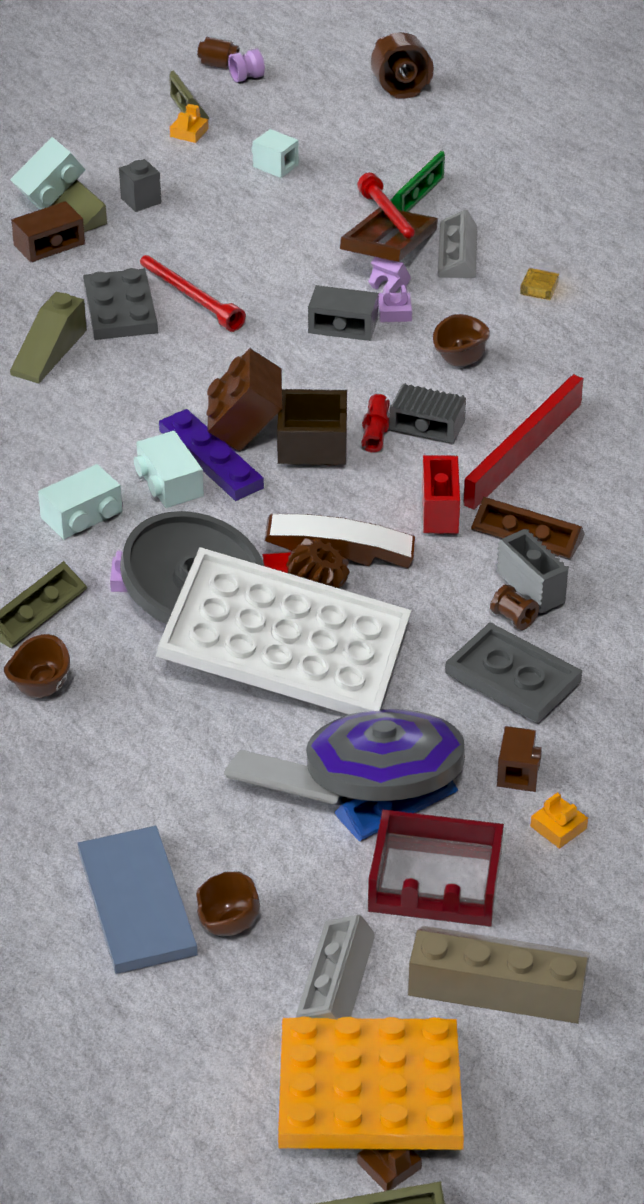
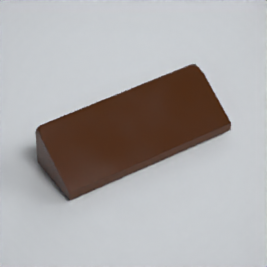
[471,497,585,560]

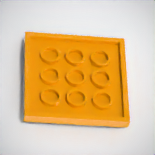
[278,1016,464,1150]

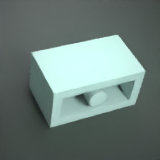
[10,137,85,209]
[134,431,204,508]
[38,464,123,540]

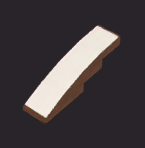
[264,514,415,568]

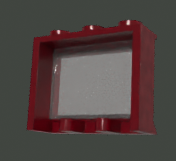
[368,810,504,927]

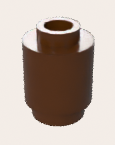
[197,37,240,69]

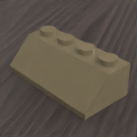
[408,925,590,1024]

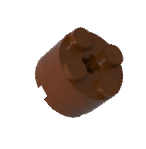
[371,32,434,99]

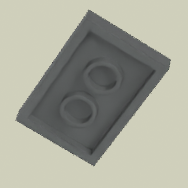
[83,268,158,340]
[445,622,582,723]

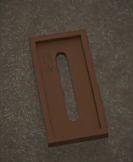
[340,207,438,262]

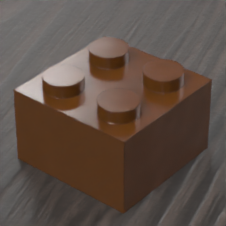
[206,348,282,451]

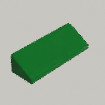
[390,151,445,212]

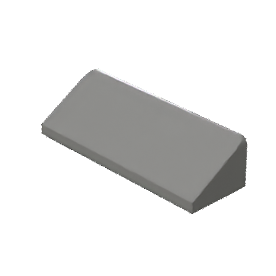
[438,209,477,278]
[224,750,347,806]
[295,914,375,1020]

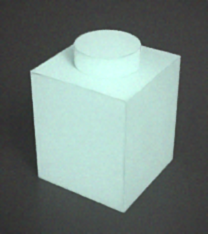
[252,129,299,178]

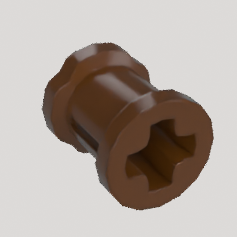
[490,585,539,631]

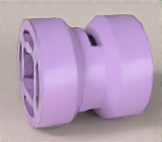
[228,49,265,82]

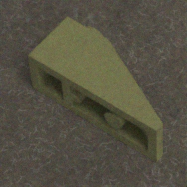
[10,291,87,383]

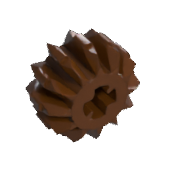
[286,538,350,589]

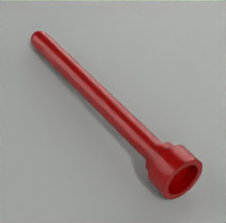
[357,173,415,239]
[140,255,246,332]

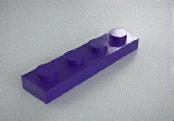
[159,409,264,501]

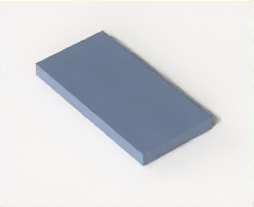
[77,825,198,974]

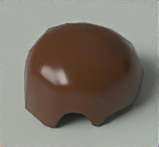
[196,871,260,936]

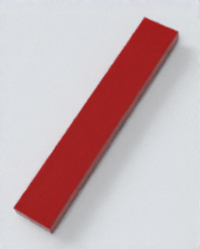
[463,374,584,510]

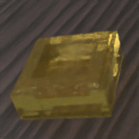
[520,268,559,300]

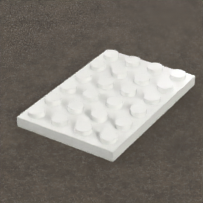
[156,547,411,715]

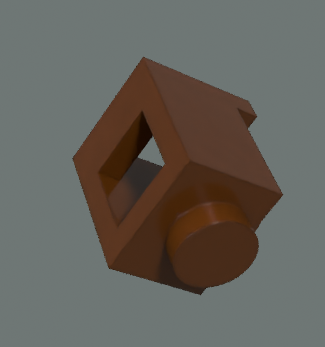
[497,726,542,792]

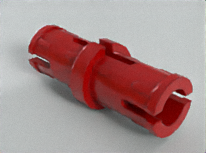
[361,394,390,453]

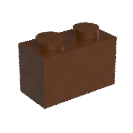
[11,201,85,263]

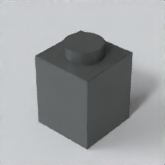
[119,159,162,212]

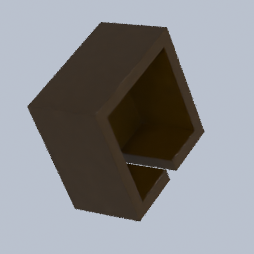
[277,389,347,465]

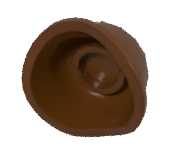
[433,314,490,366]
[4,634,70,698]

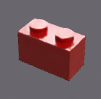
[422,455,460,534]

